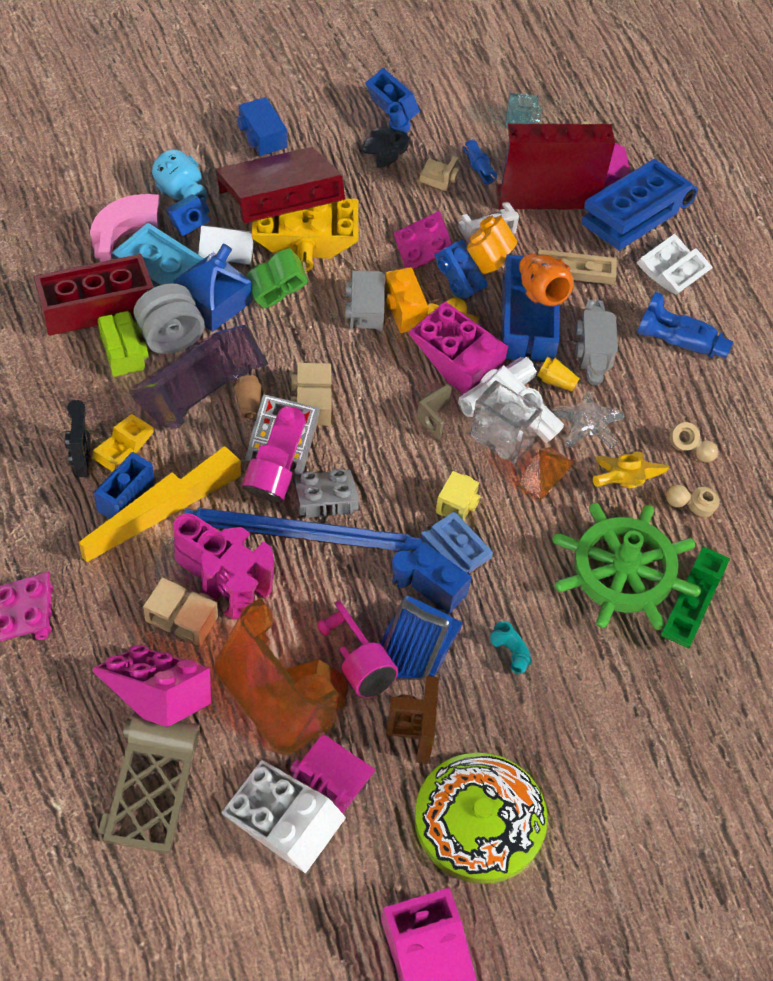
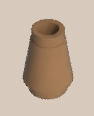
[234,375,262,420]

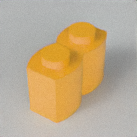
[466,215,518,275]

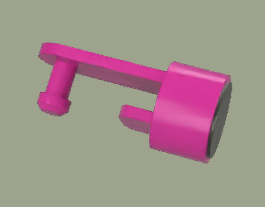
[241,406,306,502]
[317,600,398,698]

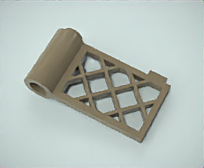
[98,713,200,854]

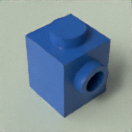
[165,194,210,236]

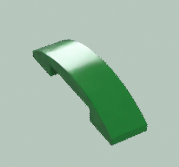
[660,546,730,649]

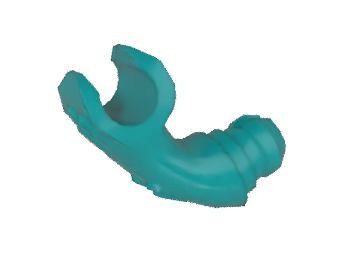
[490,621,532,674]

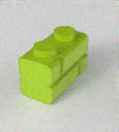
[98,311,149,377]

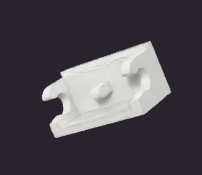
[458,202,519,243]

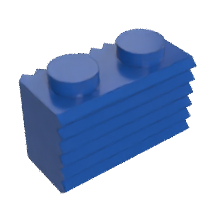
[93,452,155,519]

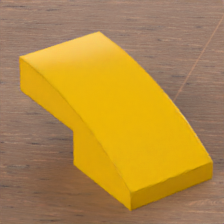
[92,414,154,472]

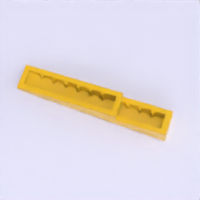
[79,446,241,562]

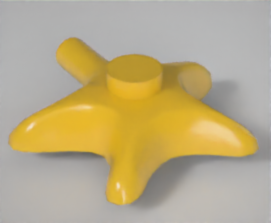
[593,451,670,488]

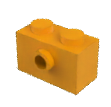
[384,267,429,333]

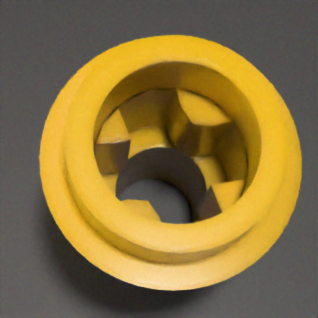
[537,357,580,392]

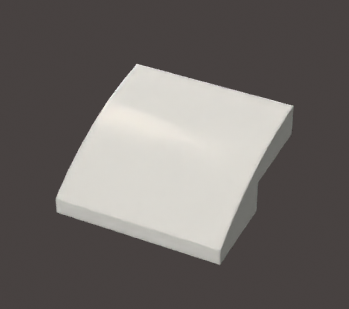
[637,234,713,295]

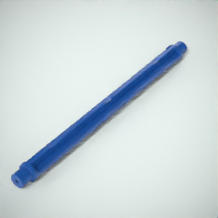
[184,507,422,551]

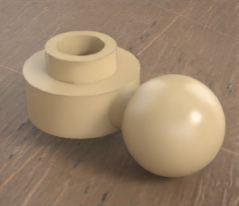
[669,422,718,463]
[666,484,720,517]

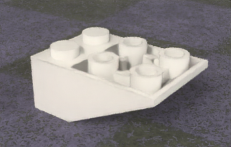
[221,760,346,873]

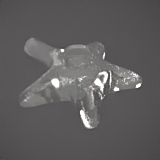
[551,390,625,449]

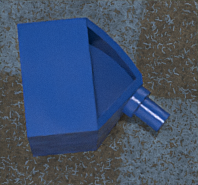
[173,244,252,332]

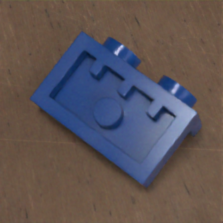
[434,239,488,300]

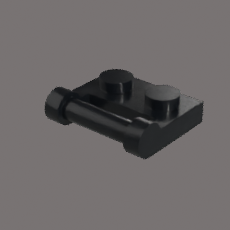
[65,400,91,477]

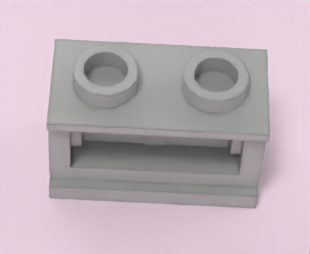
[345,270,384,331]

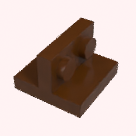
[386,676,439,764]

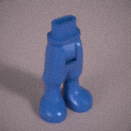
[636,291,733,359]

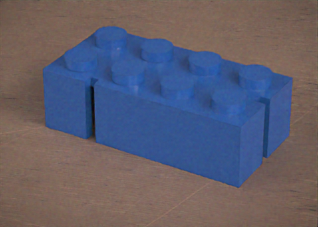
[500,254,560,362]

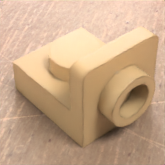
[419,156,460,191]

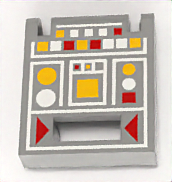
[245,394,321,476]

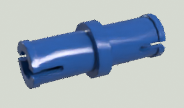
[463,140,497,184]

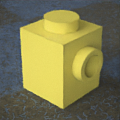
[435,471,481,521]

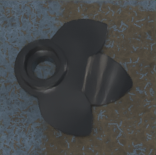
[360,127,410,168]

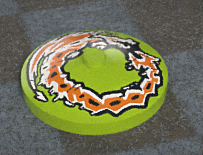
[414,753,548,884]

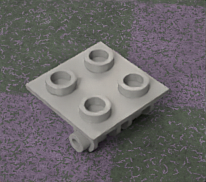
[293,469,359,518]

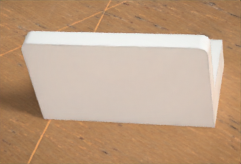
[198,225,256,264]

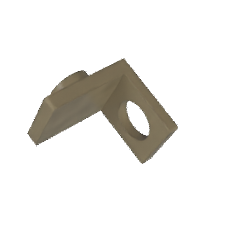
[417,384,452,440]

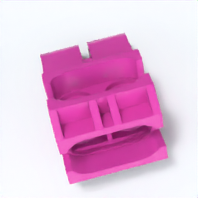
[173,514,274,620]

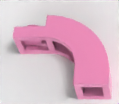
[90,194,160,262]

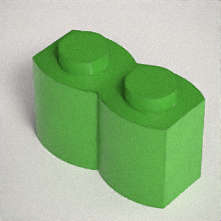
[245,248,309,309]

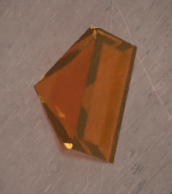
[517,447,574,502]

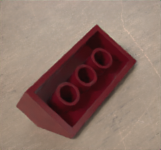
[33,254,154,336]

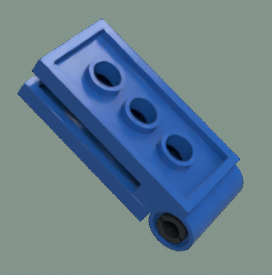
[581,158,698,250]

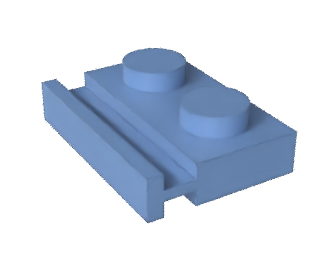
[421,511,493,573]

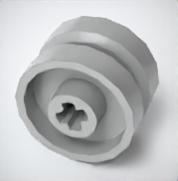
[134,284,205,354]

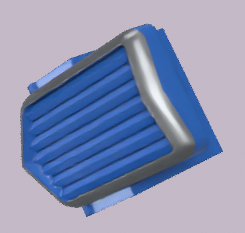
[381,596,463,680]

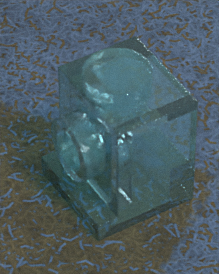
[505,93,542,128]

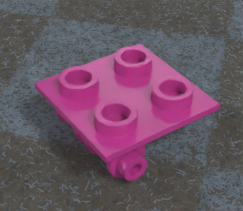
[393,211,452,270]
[0,571,53,642]
[290,734,376,813]

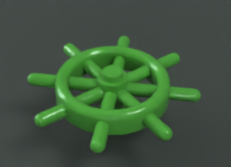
[552,503,701,630]

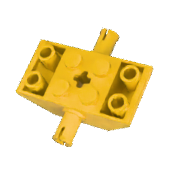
[252,198,359,271]

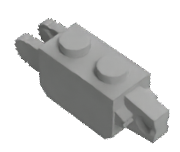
[575,300,618,386]

